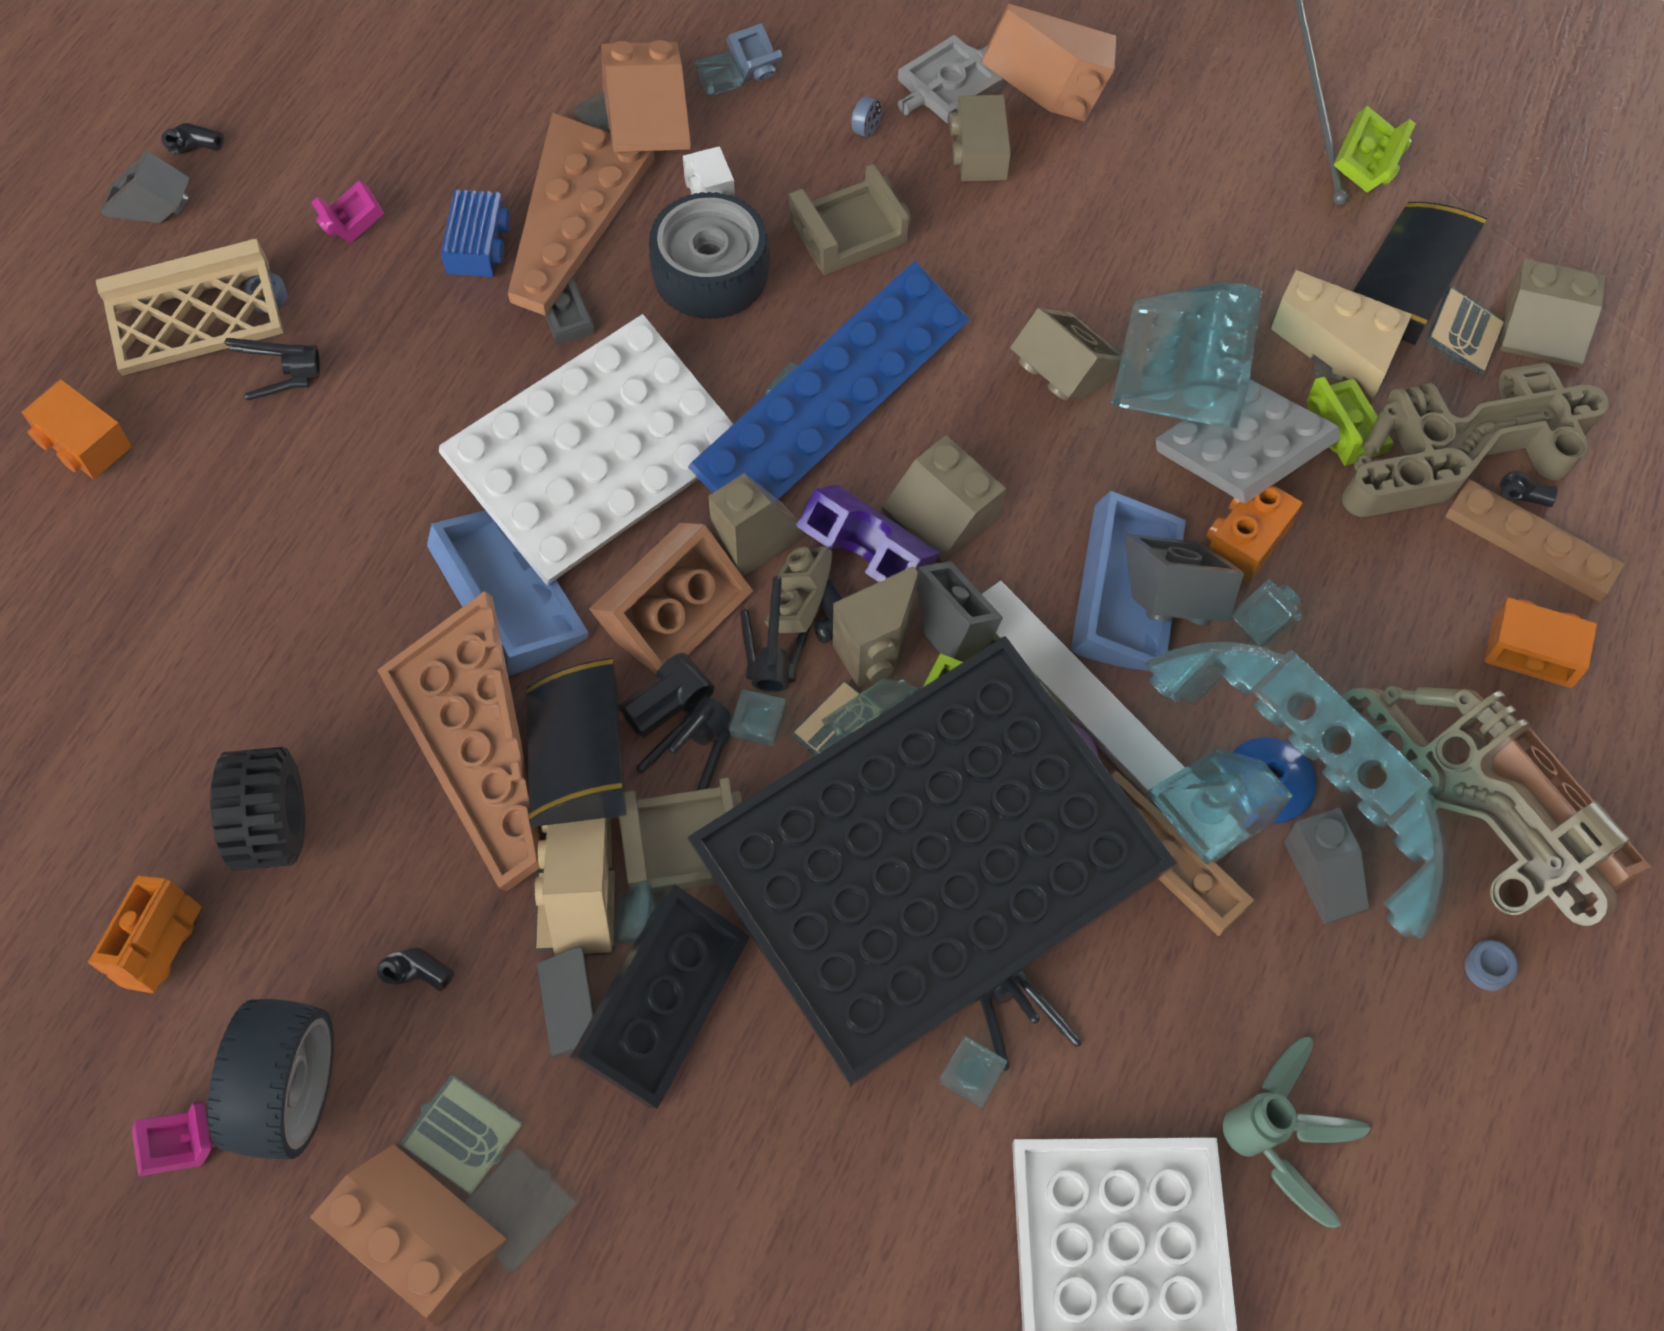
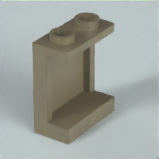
[789,164,911,276]
[619,777,742,897]

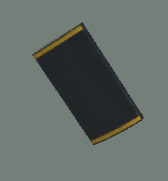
[1353,202,1487,345]
[527,658,627,827]

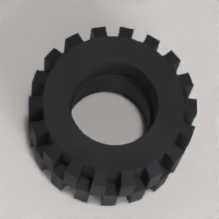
[210,747,305,871]

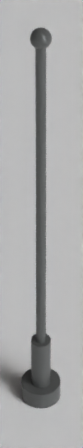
[1295,0,1348,205]

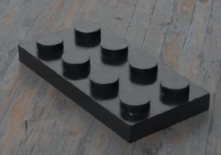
[570,884,750,1109]

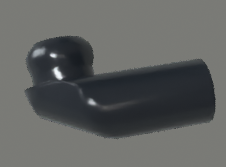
[1500,471,1558,507]
[814,580,843,644]

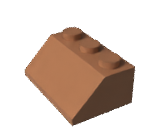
[589,523,753,674]
[310,1144,508,1327]

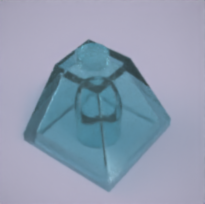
[1146,749,1293,865]

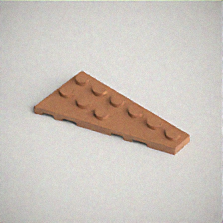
[508,113,655,316]
[377,591,540,891]

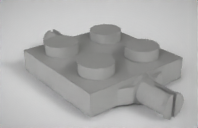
[898,35,1004,124]

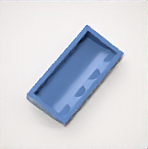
[1070,490,1186,672]
[427,510,589,677]

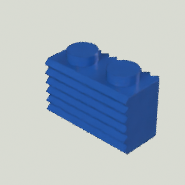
[441,189,510,277]

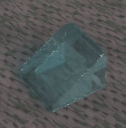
[616,882,655,943]

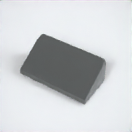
[537,947,595,1058]

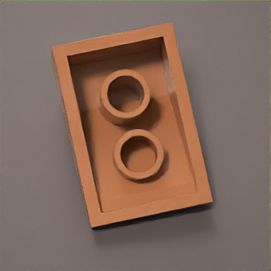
[982,3,1116,122]
[601,40,691,152]

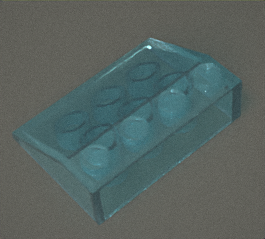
[1111,282,1262,429]

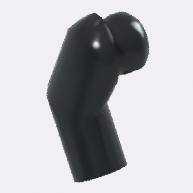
[161,123,224,154]
[377,948,454,991]

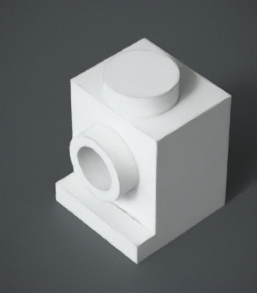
[683,146,735,197]

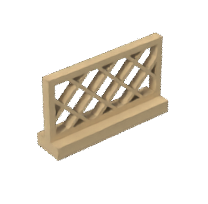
[95,238,283,376]

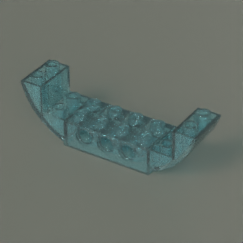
[1144,642,1450,940]

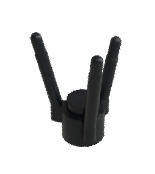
[224,338,320,400]
[740,575,811,692]
[636,697,732,791]
[980,970,1082,1071]

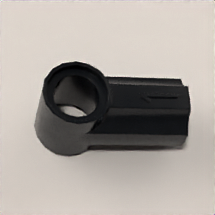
[619,653,715,738]

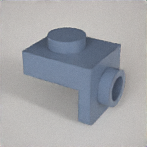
[726,23,783,82]

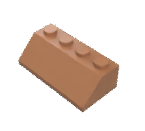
[1458,727,1651,910]

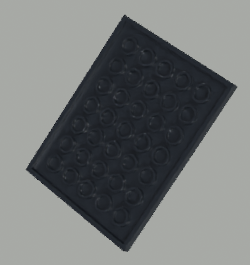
[688,636,1177,1087]

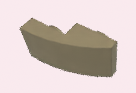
[764,546,832,633]

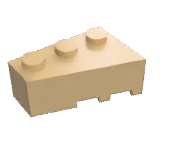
[1271,270,1412,403]
[535,817,612,956]

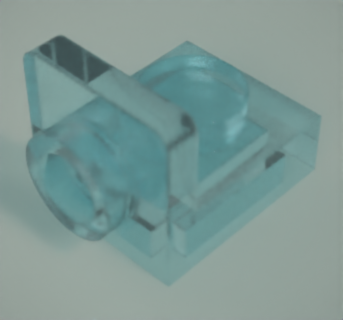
[1231,579,1303,649]

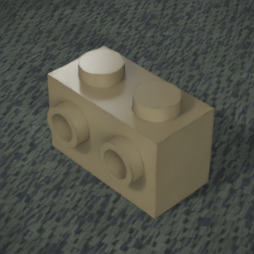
[949,95,1011,181]

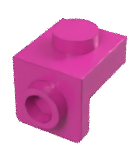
[311,180,384,244]
[132,1102,216,1177]

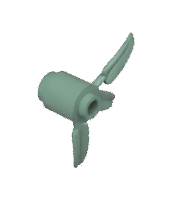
[1223,1037,1371,1228]

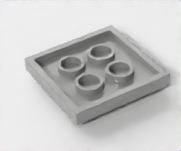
[1156,378,1340,504]

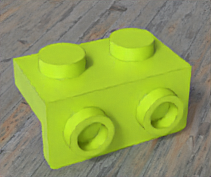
[1333,106,1416,193]
[1306,376,1394,466]

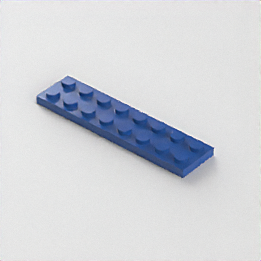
[688,261,969,499]

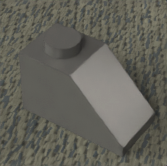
[100,151,190,223]
[917,561,1003,662]
[1284,807,1369,926]

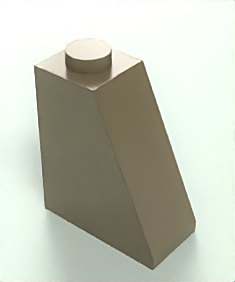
[708,473,807,577]

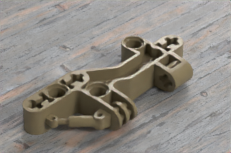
[1341,362,1609,517]
[1338,686,1631,926]

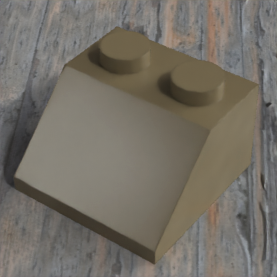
[1499,258,1605,368]
[1010,307,1129,400]
[882,435,1006,563]
[833,566,918,687]

